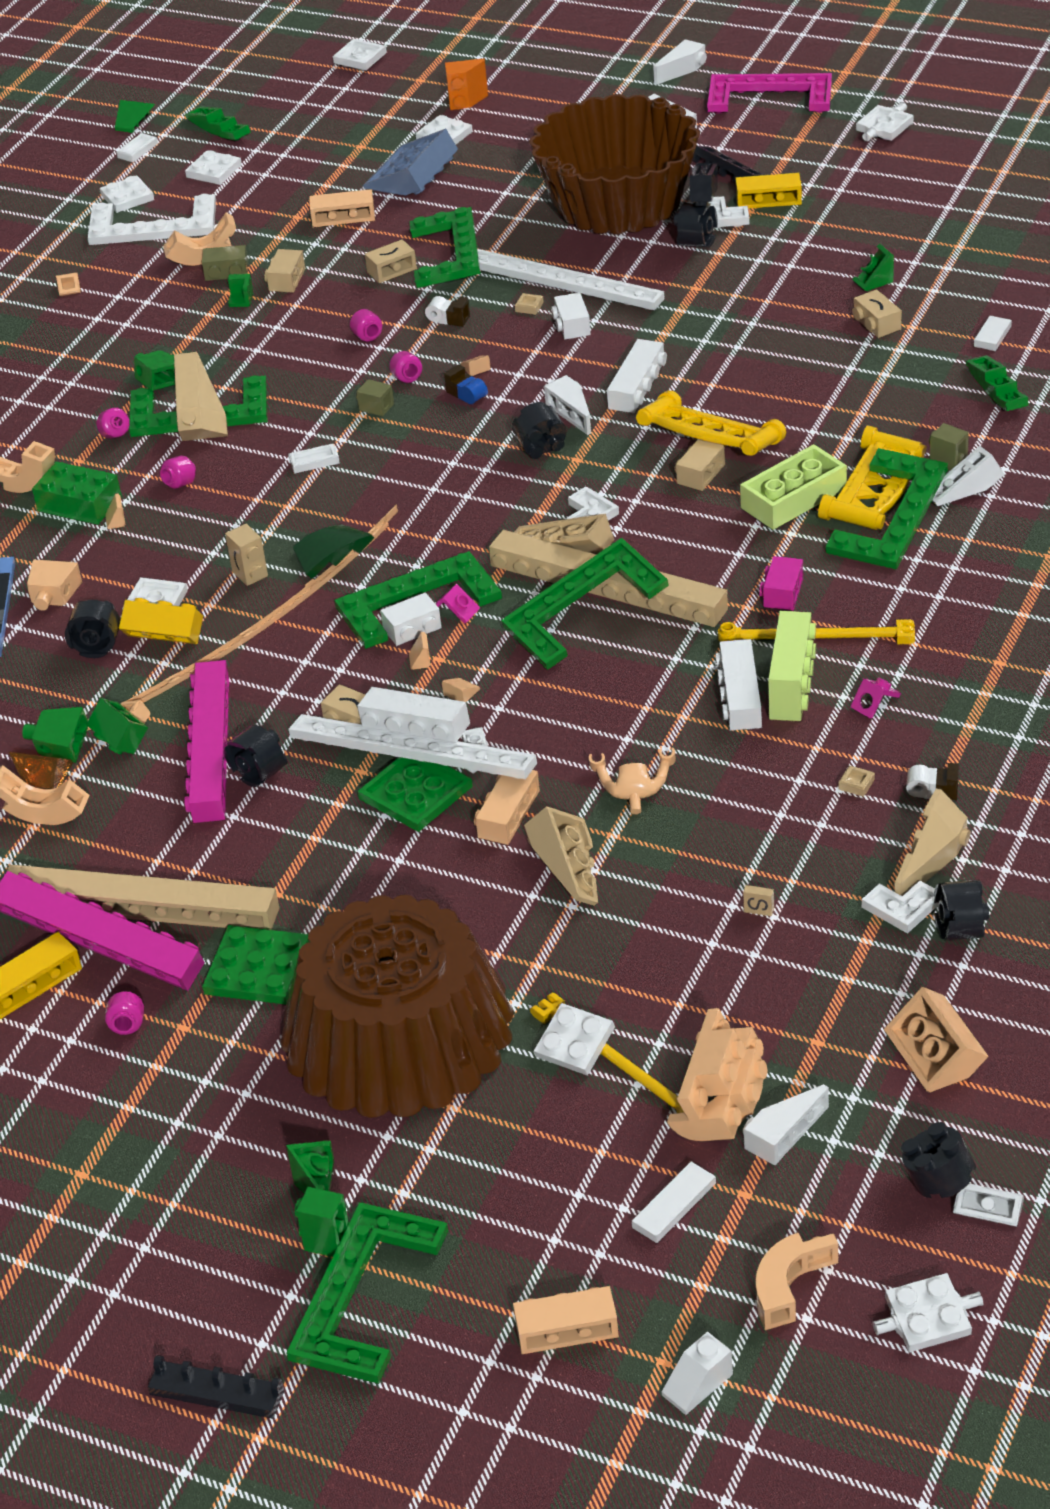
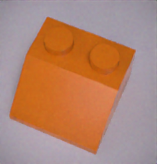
[445,58,488,110]

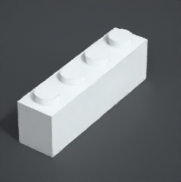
[607,339,667,413]
[715,639,762,730]
[357,687,470,742]

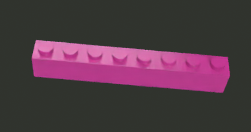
[185,660,230,823]
[0,871,205,991]

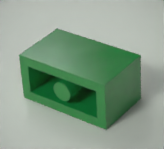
[86,698,148,754]
[295,1187,349,1257]

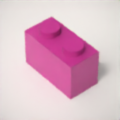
[759,556,803,611]

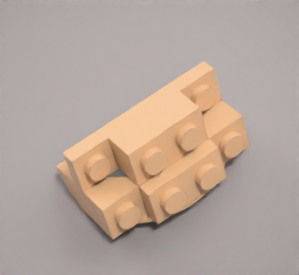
[667,1008,767,1141]

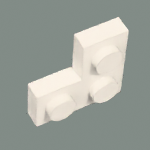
[709,196,749,229]
[566,487,619,521]
[862,881,939,934]

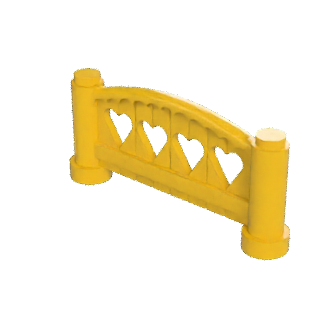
[636,390,786,456]
[818,426,926,530]

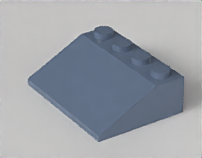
[363,128,458,195]

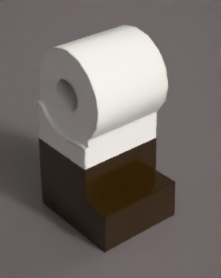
[425,296,470,327]
[906,763,959,800]

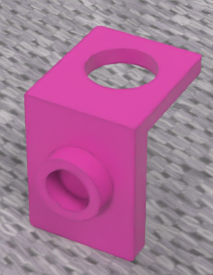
[436,584,480,624]
[850,678,901,718]

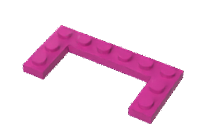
[707,73,832,113]

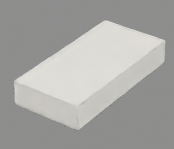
[117,133,158,162]
[974,316,1012,351]
[288,444,340,474]

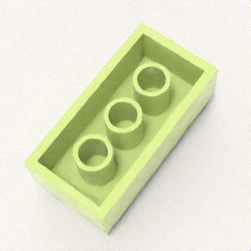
[740,444,847,530]
[768,611,816,721]

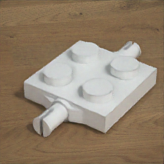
[856,102,914,142]
[873,1273,983,1352]

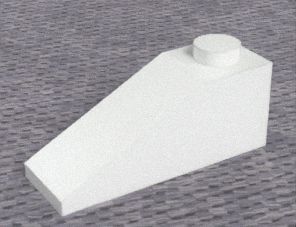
[653,39,707,84]
[544,375,591,435]
[932,446,1005,506]
[743,1084,829,1166]

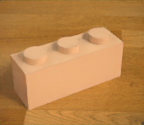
[310,189,375,227]
[474,770,540,845]
[513,1286,619,1354]

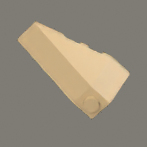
[174,352,228,441]
[514,514,614,555]
[895,788,970,896]
[524,806,598,906]

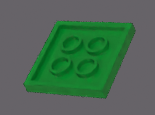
[358,757,473,832]
[202,925,308,1005]

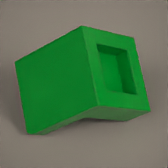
[228,274,253,307]

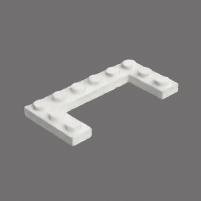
[88,194,216,245]

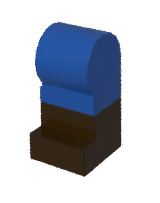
[444,364,488,404]

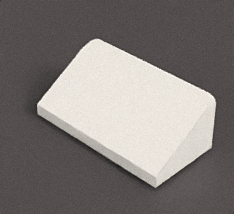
[953,1184,1024,1227]

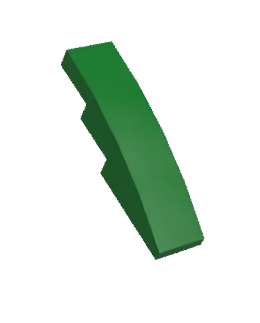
[185,107,251,140]
[966,355,1029,411]

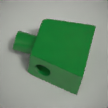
[134,350,175,391]
[22,707,88,763]

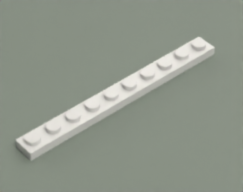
[478,249,664,310]
[289,714,537,779]

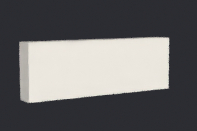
[632,1162,716,1243]

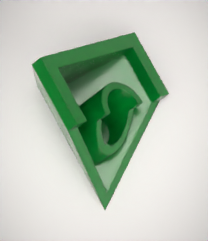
[115,100,155,133]
[852,243,894,291]
[286,1141,335,1194]

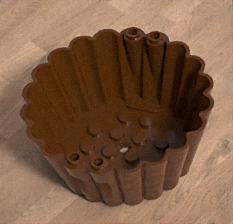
[529,94,700,234]
[280,895,514,1118]

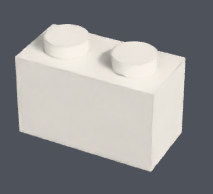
[551,293,591,340]
[380,592,442,646]

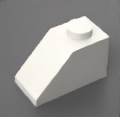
[662,1332,733,1415]

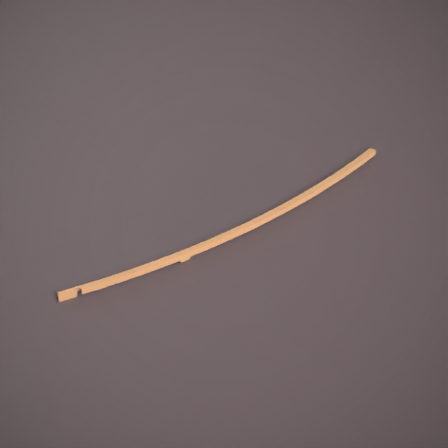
[87,504,398,731]

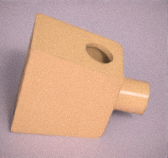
[27,560,82,610]

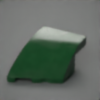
[293,524,374,579]

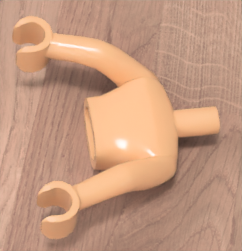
[589,748,676,814]

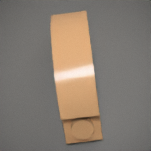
[163,213,236,266]
[0,441,55,493]
[0,765,90,825]
[756,1233,838,1330]

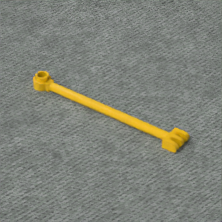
[718,620,915,644]
[530,992,684,1113]

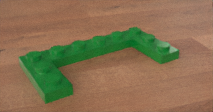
[410,207,481,288]
[129,375,268,437]
[826,448,948,570]
[501,538,669,670]
[334,551,502,649]
[286,1202,449,1384]

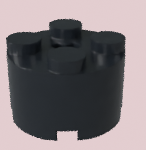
[674,202,718,247]
[512,402,567,459]
[65,600,120,658]
[224,724,288,787]
[934,880,989,941]
[901,1122,976,1198]

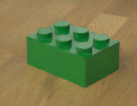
[32,461,122,525]

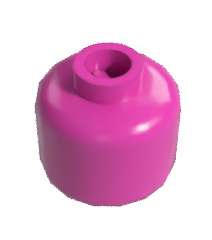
[350,309,383,342]
[389,351,422,383]
[96,408,130,439]
[160,455,196,489]
[105,992,144,1035]

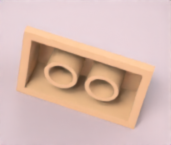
[884,987,989,1092]

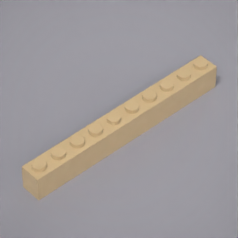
[489,530,728,627]
[7,865,279,930]

